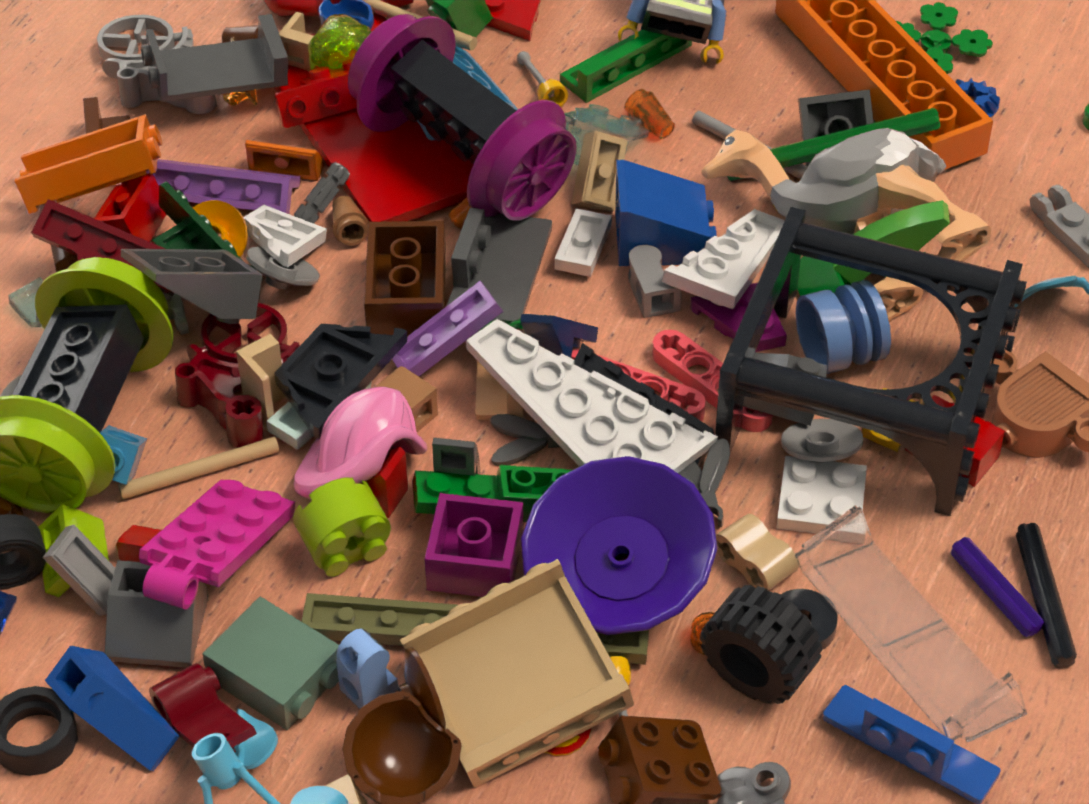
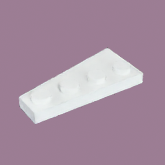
[662,209,785,309]

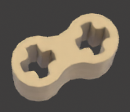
[716,514,799,590]

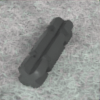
[294,162,350,224]

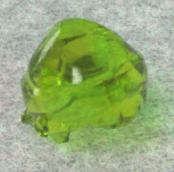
[310,14,371,70]

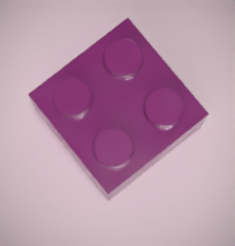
[424,493,524,597]

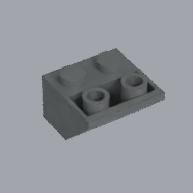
[105,560,208,668]

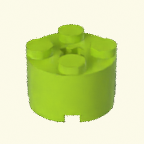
[293,477,391,577]

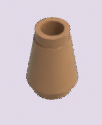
[332,196,369,246]

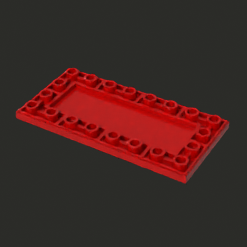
[273,13,474,222]

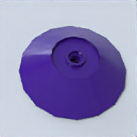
[521,456,718,635]

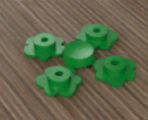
[896,2,993,74]

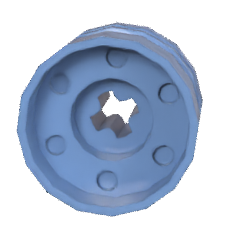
[795,280,891,374]

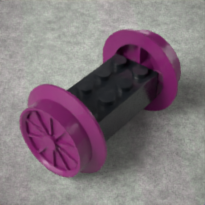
[348,14,577,220]

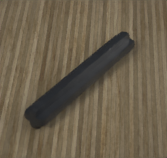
[1016,523,1077,668]

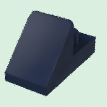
[520,314,598,358]

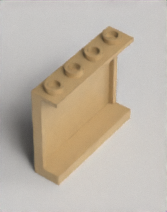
[400,559,635,788]

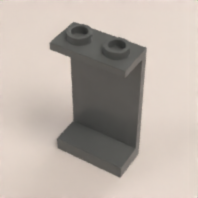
[141,14,288,102]

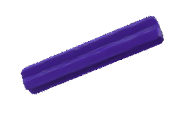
[951,537,1044,638]

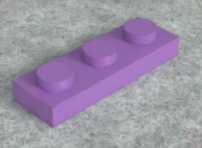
[392,281,503,376]

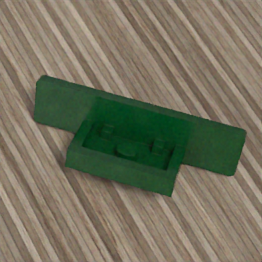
[152,181,261,300]

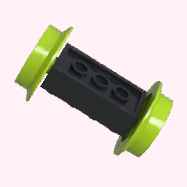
[0,257,173,513]

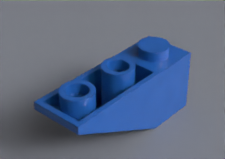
[45,646,180,771]

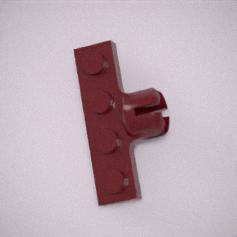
[31,199,174,296]

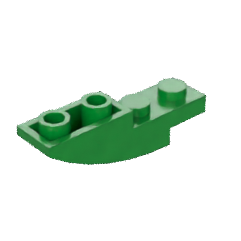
[412,465,572,522]

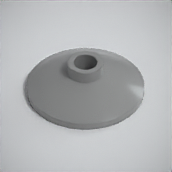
[246,246,320,289]
[781,419,863,462]

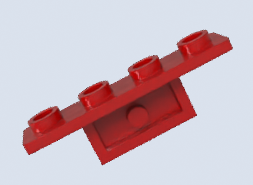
[275,59,357,128]

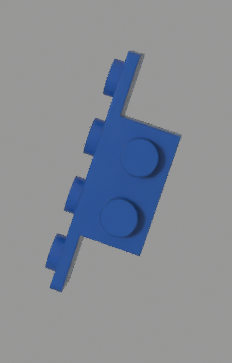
[823,685,1001,804]

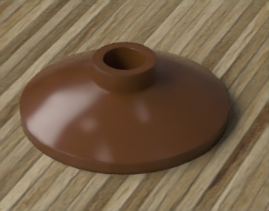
[397,647,446,729]

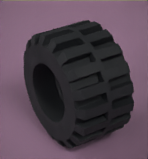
[700,585,822,704]

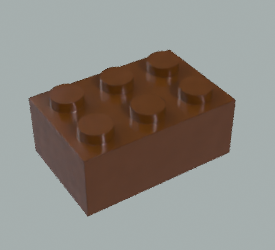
[364,221,446,336]

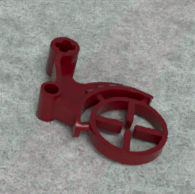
[175,303,300,448]

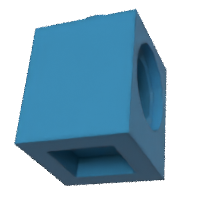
[100,425,147,485]

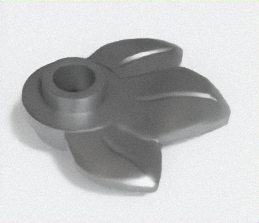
[716,762,791,804]

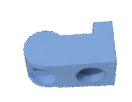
[336,628,398,709]

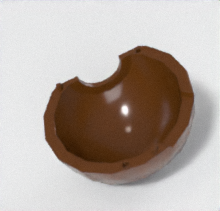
[342,691,462,804]

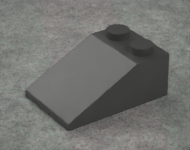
[121,249,263,324]

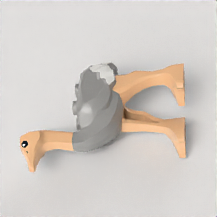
[701,128,991,321]

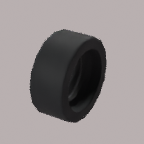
[0,686,78,776]

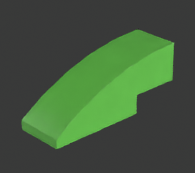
[833,200,950,284]

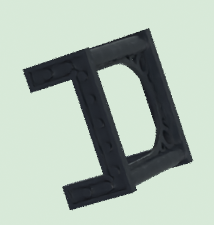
[715,207,1027,516]

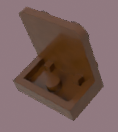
[598,715,721,804]

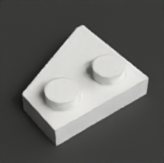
[244,205,327,268]

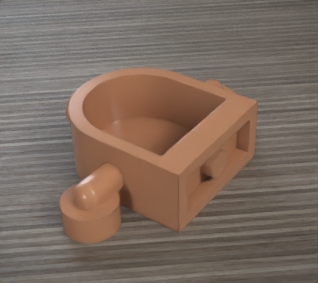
[992,350,1089,458]

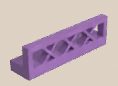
[147,159,300,214]

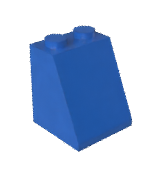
[615,160,717,266]

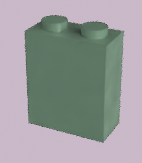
[202,596,339,730]

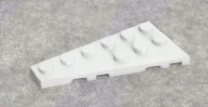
[466,319,718,473]

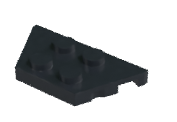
[274,323,407,439]

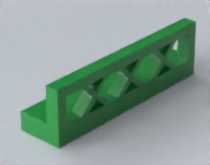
[560,30,692,103]

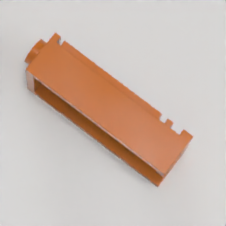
[15,114,163,214]

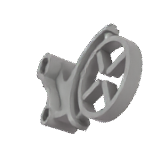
[97,15,216,114]

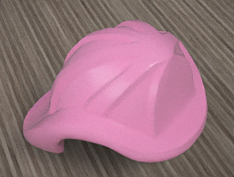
[294,387,427,499]

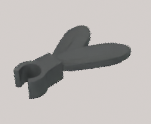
[490,414,560,466]
[678,439,730,528]

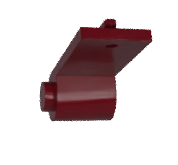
[149,663,257,753]

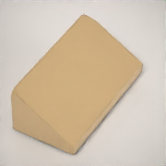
[571,131,628,211]

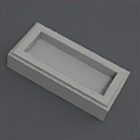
[43,525,115,616]

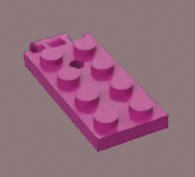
[139,479,296,609]

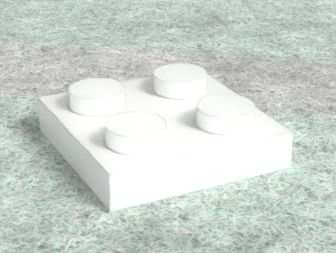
[776,456,867,539]

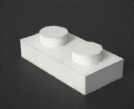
[555,208,612,277]

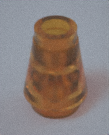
[624,89,675,140]

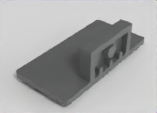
[447,208,552,324]

